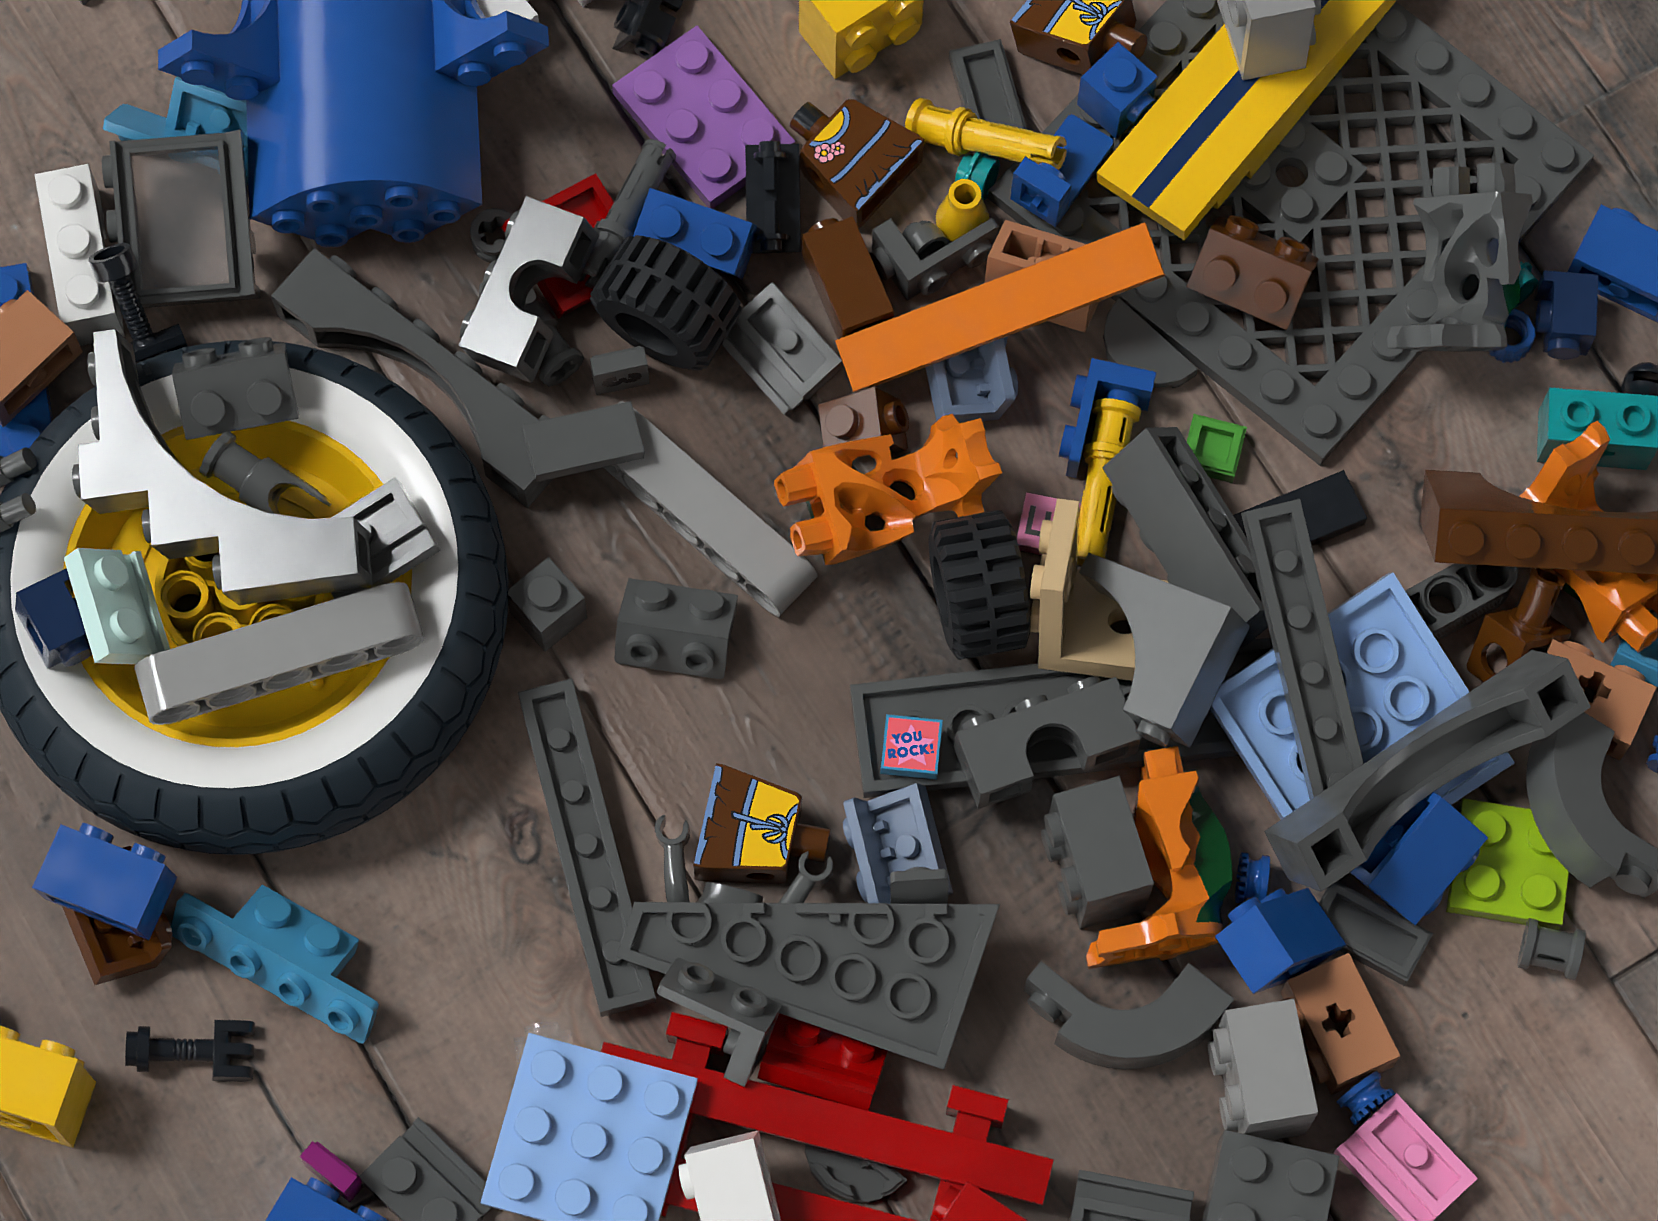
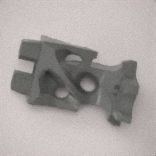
[1387,162,1533,352]

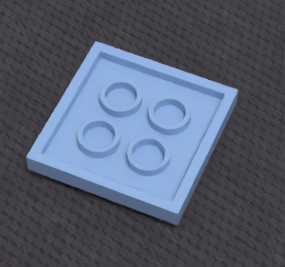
[480,1033,698,1221]

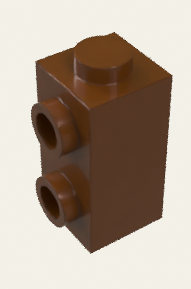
[802,216,894,339]

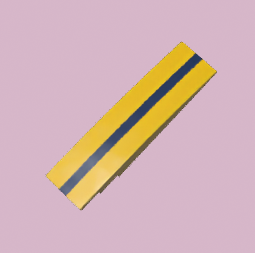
[1096,0,1397,241]

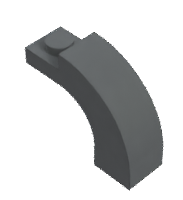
[1526,712,1658,898]
[1024,961,1234,1070]

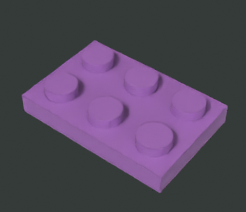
[612,26,795,209]

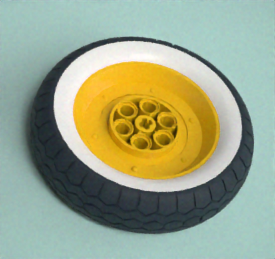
[0,340,509,855]

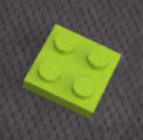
[1446,798,1569,930]

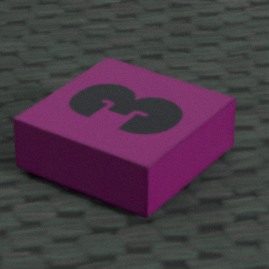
[299,1141,363,1203]

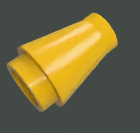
[936,179,989,242]

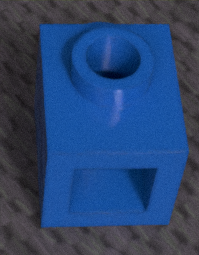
[1077,42,1158,139]

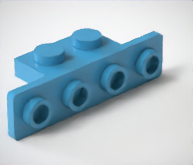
[103,77,248,177]
[171,884,379,1044]

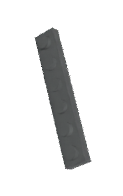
[1241,499,1364,800]
[518,678,656,1017]

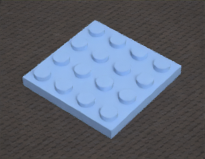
[1210,572,1515,819]

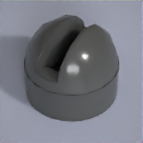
[902,221,949,260]

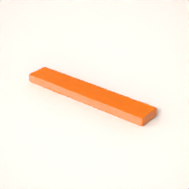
[835,222,1165,393]

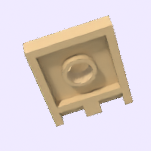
[1030,498,1168,681]

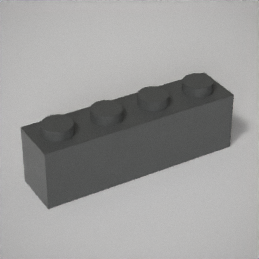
[1102,427,1268,647]

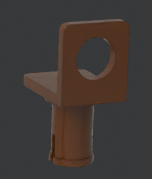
[1466,568,1571,682]

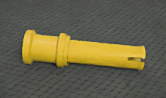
[905,98,1067,170]
[1077,398,1141,566]

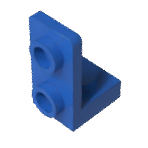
[1010,114,1113,228]
[1058,358,1156,478]

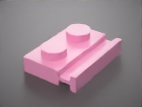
[1334,1093,1478,1221]

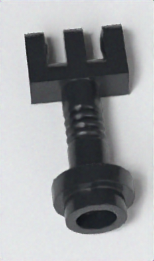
[125,1020,255,1082]

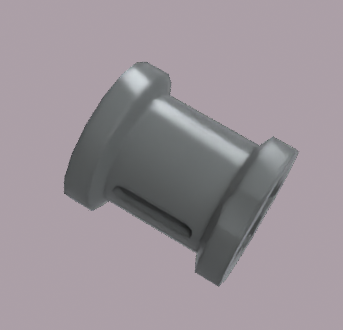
[1517,918,1586,980]

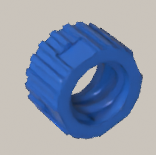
[1489,309,1536,363]

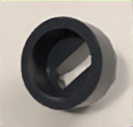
[1621,362,1658,396]

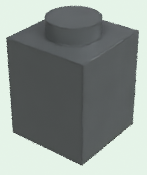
[508,557,588,652]

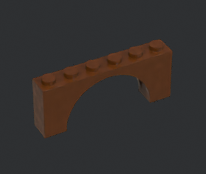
[1420,470,1658,574]

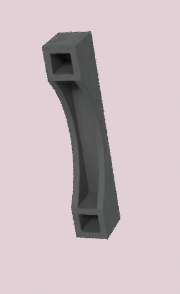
[271,248,554,508]
[1264,650,1591,892]

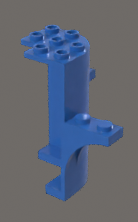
[158,0,549,247]

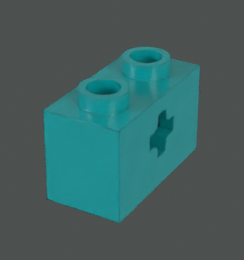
[1537,387,1658,470]

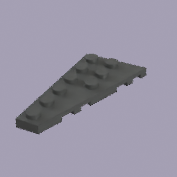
[616,902,1000,1070]

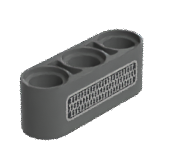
[1405,563,1518,641]

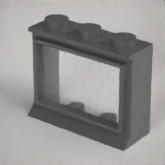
[102,130,261,308]

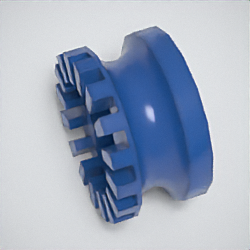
[1235,852,1270,904]
[1336,1071,1395,1125]

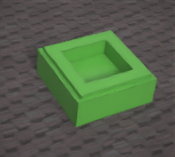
[1187,414,1247,483]

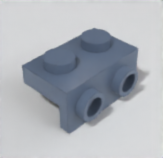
[926,336,1018,423]
[843,783,953,904]

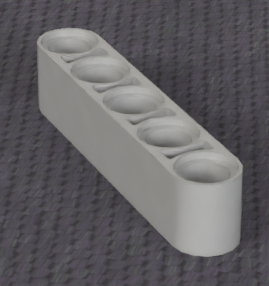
[603,401,818,617]
[134,582,424,725]

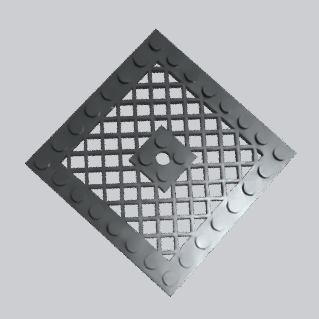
[987,0,1594,466]

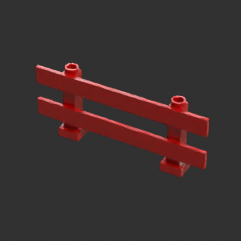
[601,1012,1054,1221]

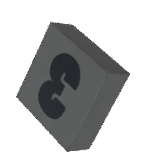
[590,346,650,395]

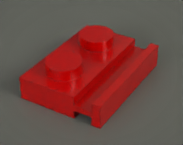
[757,1013,888,1111]

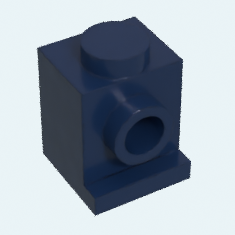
[1534,270,1598,360]
[15,568,92,669]

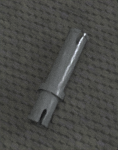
[579,139,676,289]

